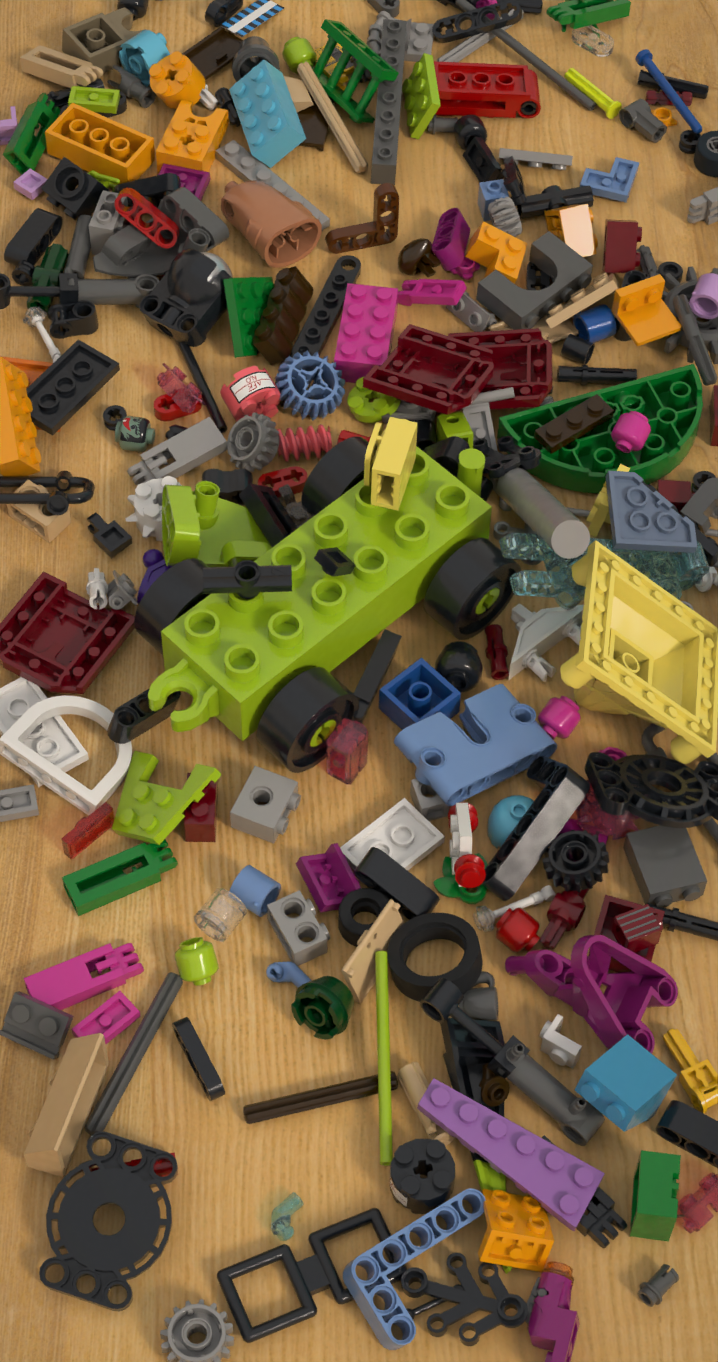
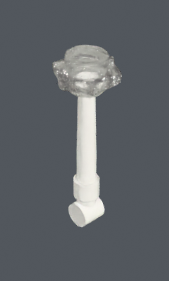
[23,307,61,363]
[473,885,556,932]

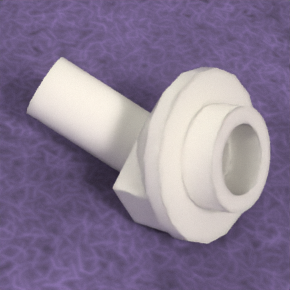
[693,564,718,592]

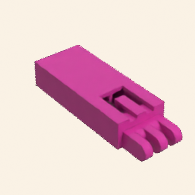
[24,943,144,1010]

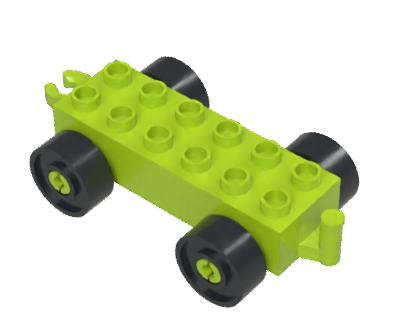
[134,437,521,773]

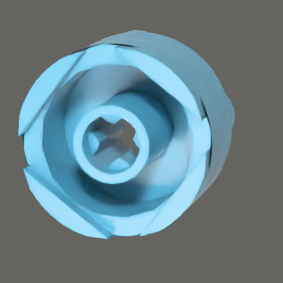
[119,30,170,87]

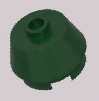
[291,976,354,1040]

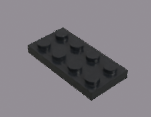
[26,339,120,436]

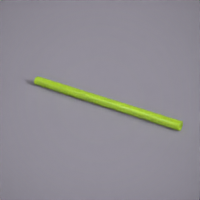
[375,951,393,1166]

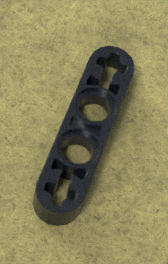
[432,0,523,43]

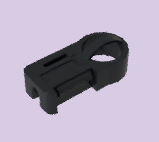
[205,0,243,27]

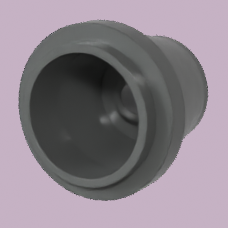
[232,36,280,82]

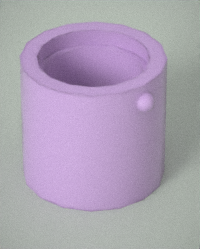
[689,273,718,319]

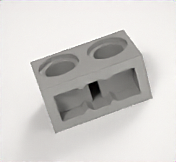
[267,890,330,966]

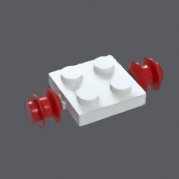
[448,802,486,888]

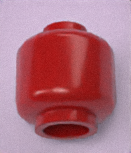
[494,908,541,953]

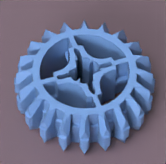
[275,350,345,421]

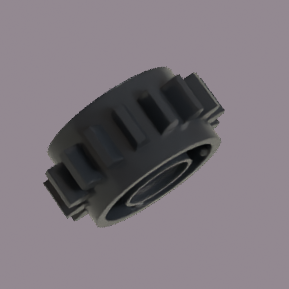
[542,830,609,892]

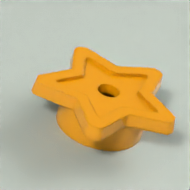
[651,107,678,127]

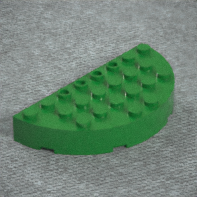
[497,364,703,494]

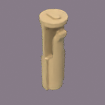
[397,1062,455,1146]

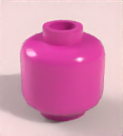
[611,411,651,453]
[538,696,581,740]

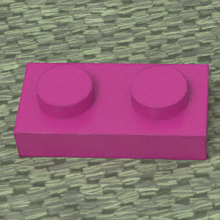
[71,991,141,1044]

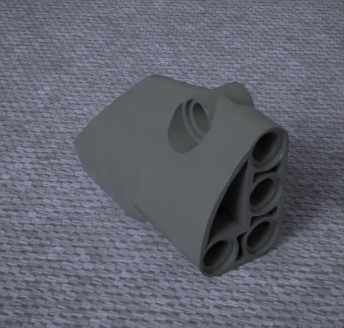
[93,187,229,277]

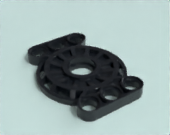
[584,752,718,828]
[39,1131,178,1312]

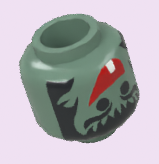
[115,416,155,452]

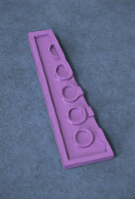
[417,1078,605,1231]

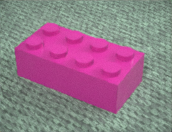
[334,283,398,383]

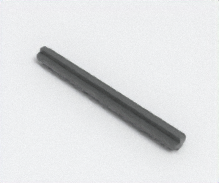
[85,972,183,1135]

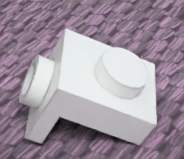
[539,1014,582,1069]

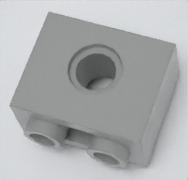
[89,190,131,255]
[230,766,301,844]

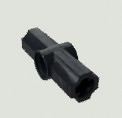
[517,185,594,219]
[203,560,292,599]

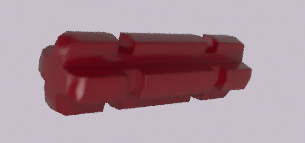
[645,90,692,106]

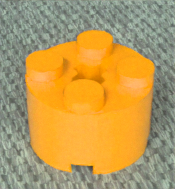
[149,51,206,109]

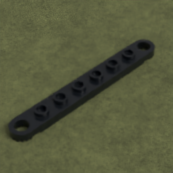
[275,255,361,407]

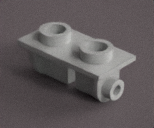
[446,291,497,332]
[107,570,138,610]

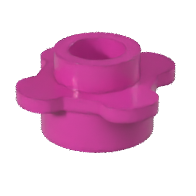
[450,254,480,280]

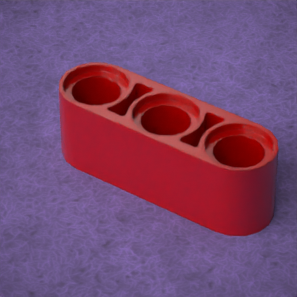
[114,188,180,249]

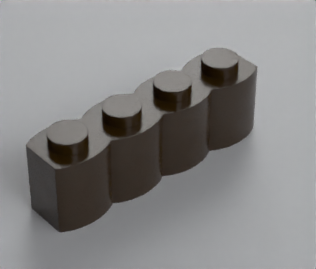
[253,266,313,365]

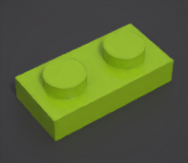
[68,86,120,114]

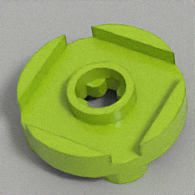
[347,377,401,423]

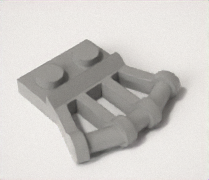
[367,11,434,62]

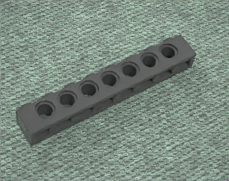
[371,19,407,185]

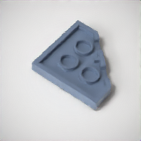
[605,471,697,553]

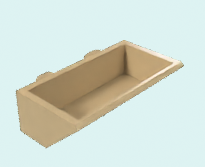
[24,1033,109,1178]

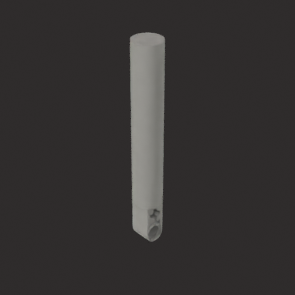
[489,466,590,559]

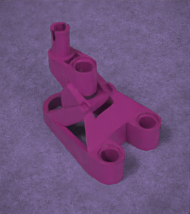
[505,935,678,1054]

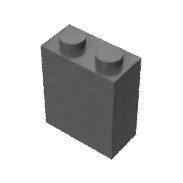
[623,825,707,908]

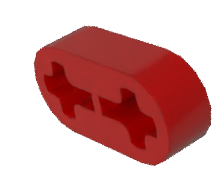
[154,387,202,422]
[258,466,307,498]

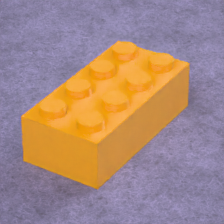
[45,103,156,185]
[0,357,41,476]

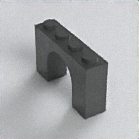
[476,231,593,330]

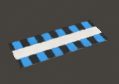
[220,0,284,37]

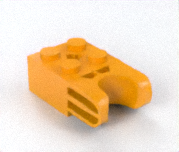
[156,100,229,173]

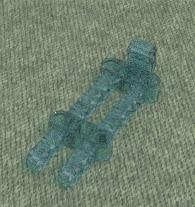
[499,533,710,610]

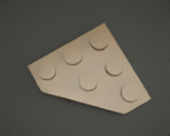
[546,272,618,329]

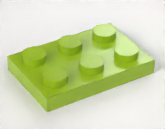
[402,53,441,139]

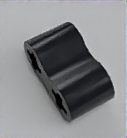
[202,469,253,505]

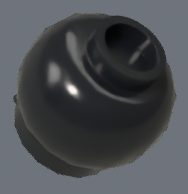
[435,641,483,693]

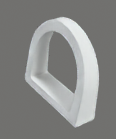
[0,695,132,818]

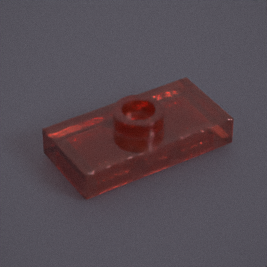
[61,802,114,859]

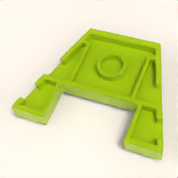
[112,751,221,845]

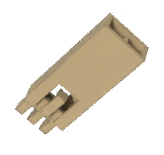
[20,45,103,88]

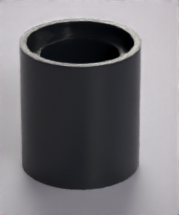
[561,334,595,365]

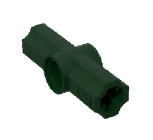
[27,244,69,315]

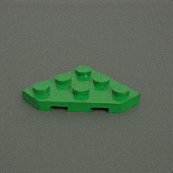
[223,277,274,358]

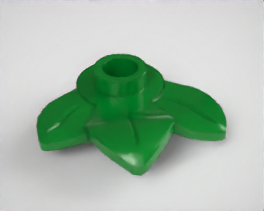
[433,853,488,904]

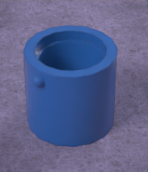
[573,304,617,343]

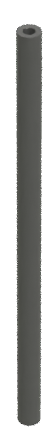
[456,0,596,111]

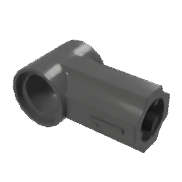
[619,99,667,143]

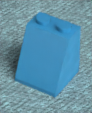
[575,1034,677,1132]

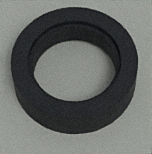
[387,913,483,1002]

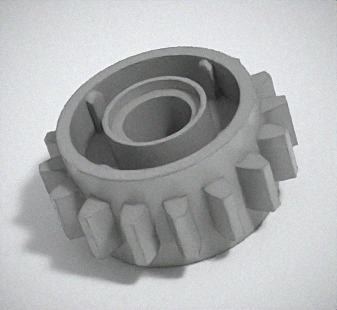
[227,412,279,472]
[160,1299,234,1362]

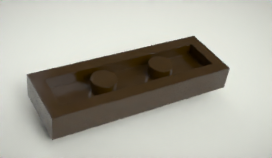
[534,394,614,454]

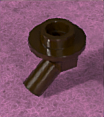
[478,1063,510,1107]

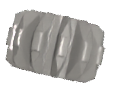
[488,197,522,237]

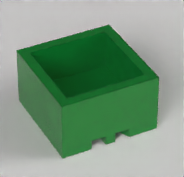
[630,1150,681,1241]

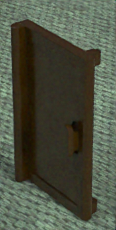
[182,26,243,80]
[297,92,336,152]

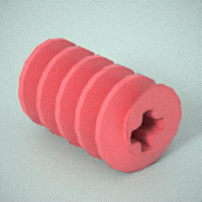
[276,424,332,462]

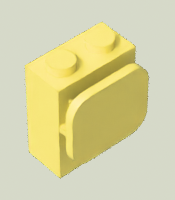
[364,417,418,511]

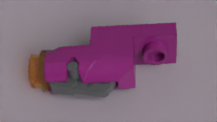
[525,1262,580,1362]

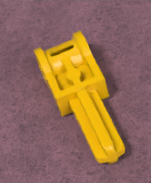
[663,1029,718,1114]

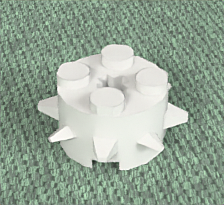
[125,476,182,541]

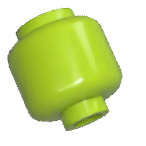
[282,37,317,73]
[175,937,219,986]

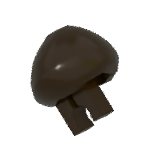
[398,238,441,277]

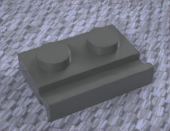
[0,991,74,1060]

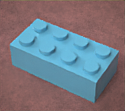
[229,60,306,168]

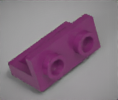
[296,843,361,913]

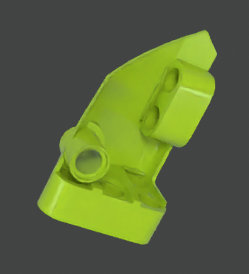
[162,481,272,567]

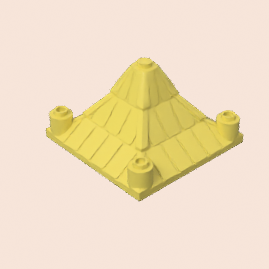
[560,540,718,764]

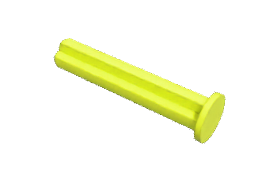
[564,68,622,119]

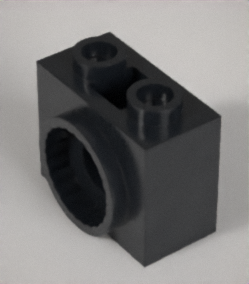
[41,157,109,220]

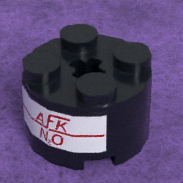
[390,1139,455,1214]

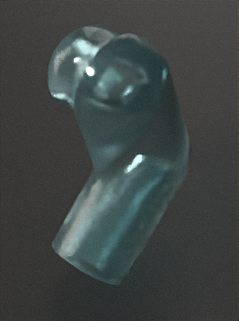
[271,1192,304,1241]

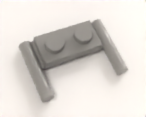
[462,387,515,474]

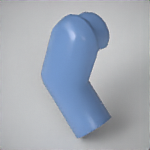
[266,962,312,988]

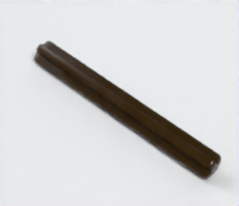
[243,1071,398,1124]

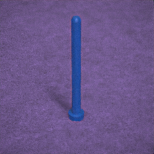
[635,49,702,134]

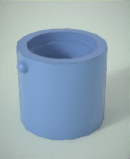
[229,865,281,917]

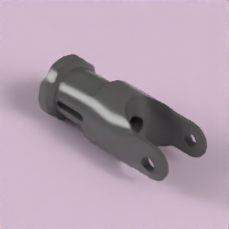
[107,65,156,108]

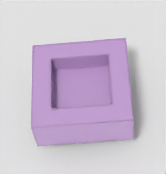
[13,169,48,200]

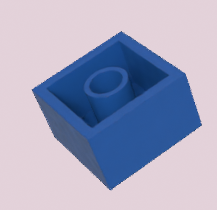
[379,657,461,730]

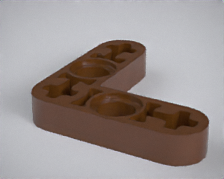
[325,183,399,254]

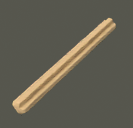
[297,62,368,173]

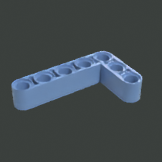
[343,1188,486,1350]

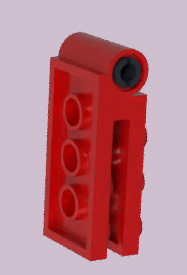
[434,61,541,118]

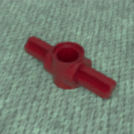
[540,888,589,950]

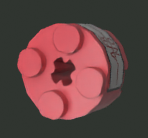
[220,366,281,422]

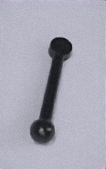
[407,1284,464,1319]

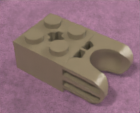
[62,8,146,73]

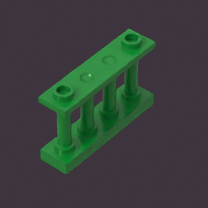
[312,19,399,124]

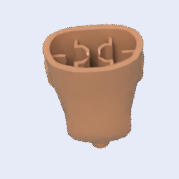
[221,180,322,268]

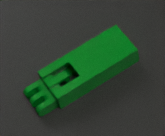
[546,0,631,29]
[3,93,61,175]
[62,839,178,916]

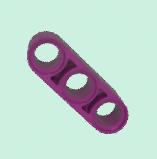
[432,208,470,271]

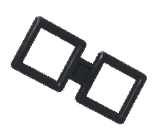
[217,1208,407,1343]

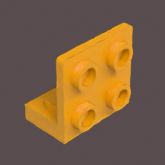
[611,274,682,346]
[478,1189,554,1272]

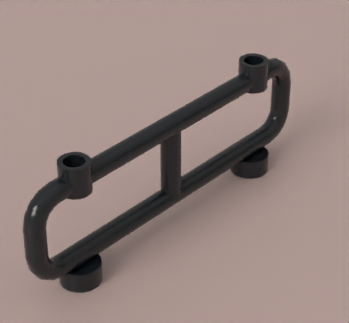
[0,471,95,515]

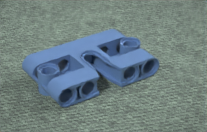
[394,684,557,806]

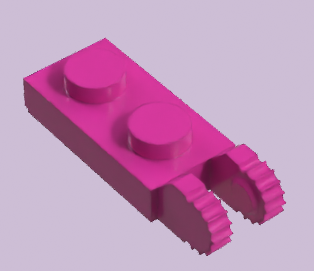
[398,279,467,306]

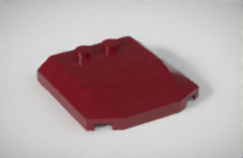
[363,324,494,415]
[448,328,552,411]
[0,571,135,694]

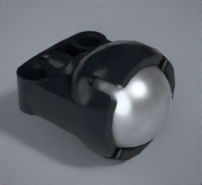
[139,248,232,347]

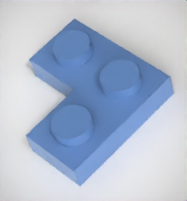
[580,157,639,203]

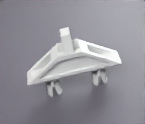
[508,603,584,682]

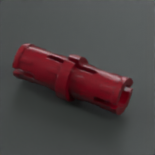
[484,624,509,680]

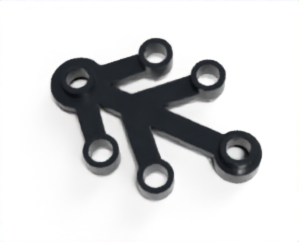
[456,436,542,479]
[401,1252,528,1346]

